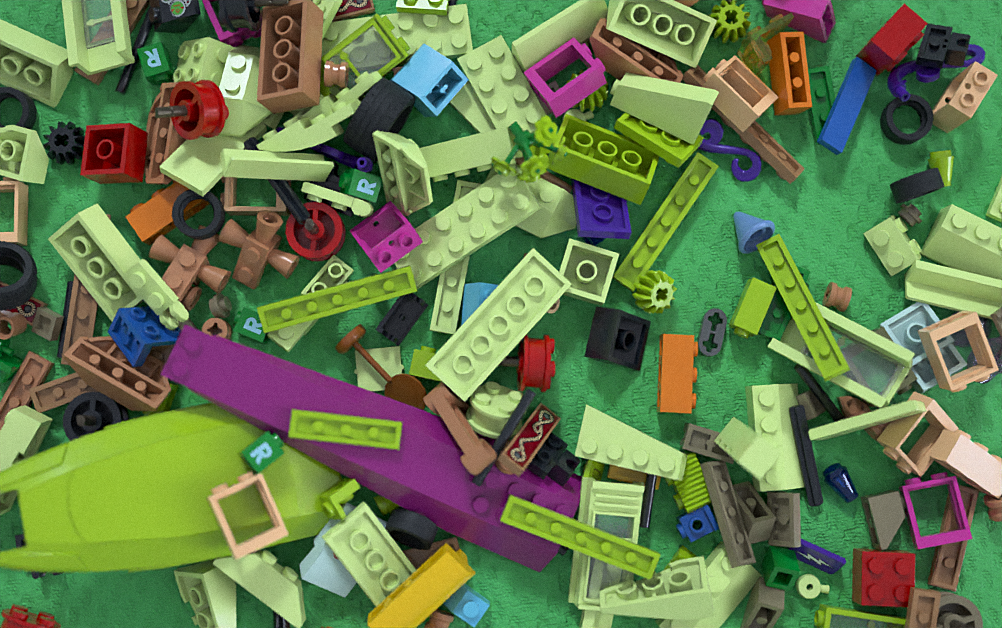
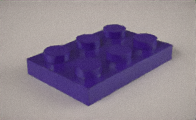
[571,178,632,239]

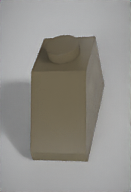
[733,481,776,544]
[860,490,906,550]
[740,577,785,628]

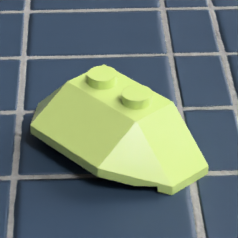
[219,45,272,138]
[373,131,433,216]
[485,165,577,239]
[212,550,306,628]

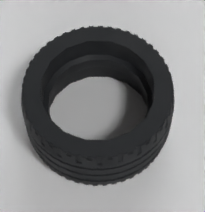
[344,78,415,162]

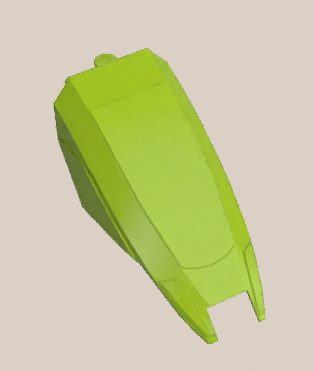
[0,402,343,572]

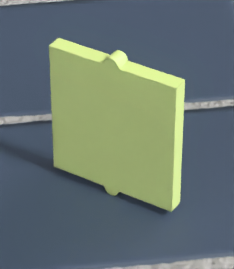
[354,346,404,391]

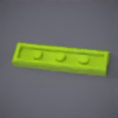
[288,409,402,450]

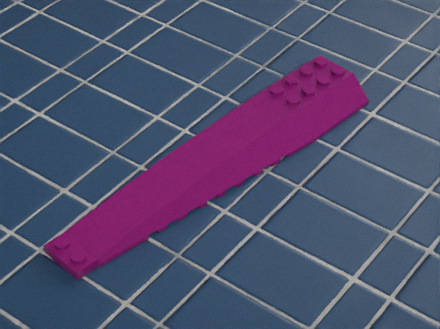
[161,324,582,573]

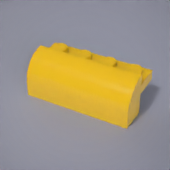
[367,543,476,628]

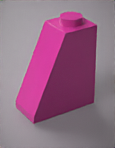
[762,0,836,43]

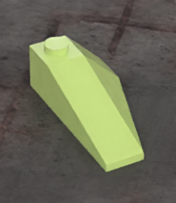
[0,125,49,184]
[600,556,715,621]
[174,559,236,628]

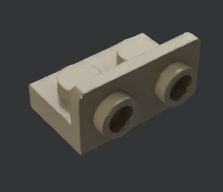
[767,491,801,548]

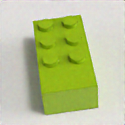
[547,114,660,205]

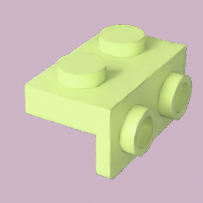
[863,215,922,276]

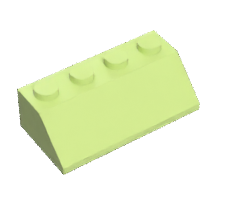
[511,0,608,78]
[606,0,717,68]
[0,19,73,108]
[48,203,144,321]
[920,204,1002,280]
[745,384,804,491]
[655,541,762,628]

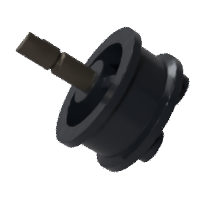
[219,0,288,33]
[63,392,129,441]

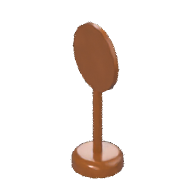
[335,324,427,410]

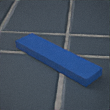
[817,57,877,155]

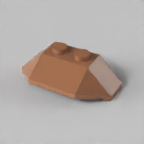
[589,18,683,83]
[144,82,187,184]
[63,336,171,411]

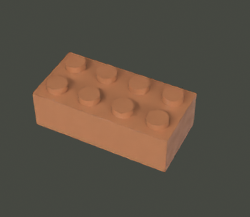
[257,0,324,114]

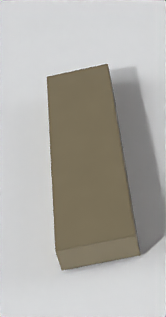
[701,460,756,568]

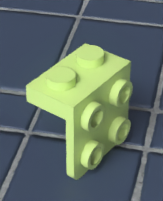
[173,37,235,87]

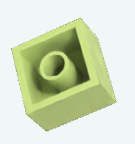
[559,238,619,306]

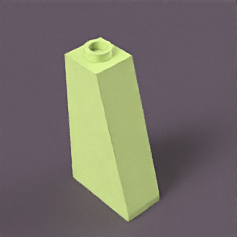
[610,72,719,145]

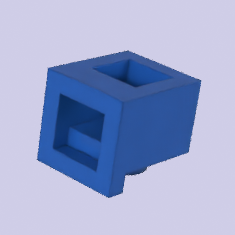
[675,505,720,542]

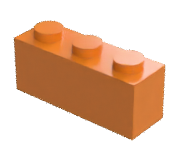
[767,32,812,115]
[125,180,210,246]
[657,334,698,414]

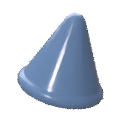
[733,212,775,254]

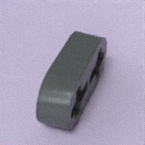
[697,308,727,357]

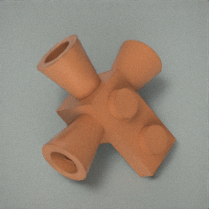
[219,210,300,290]
[149,225,231,302]

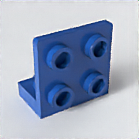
[108,306,182,367]

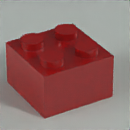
[856,3,928,76]
[80,123,148,184]
[852,548,915,607]

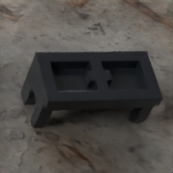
[375,293,428,346]

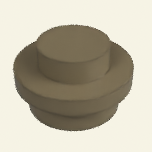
[898,204,922,227]
[209,293,232,319]

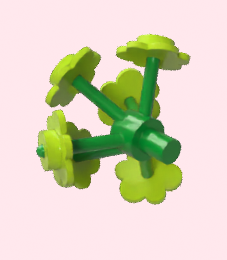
[491,115,568,183]

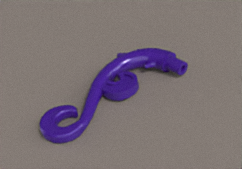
[887,44,986,102]
[694,85,761,182]
[276,127,374,173]

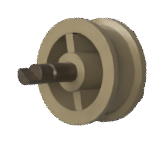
[936,591,983,628]

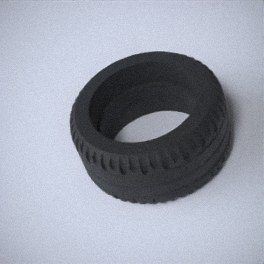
[0,241,37,311]

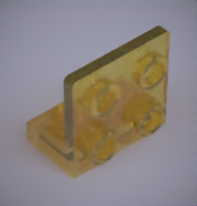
[737,12,794,76]

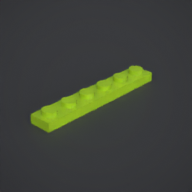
[612,152,719,292]
[756,234,850,382]
[257,265,417,333]
[500,494,661,580]

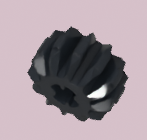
[43,121,85,165]

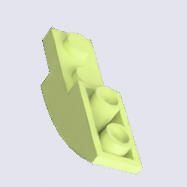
[293,71,382,121]
[256,100,358,152]
[267,255,354,353]

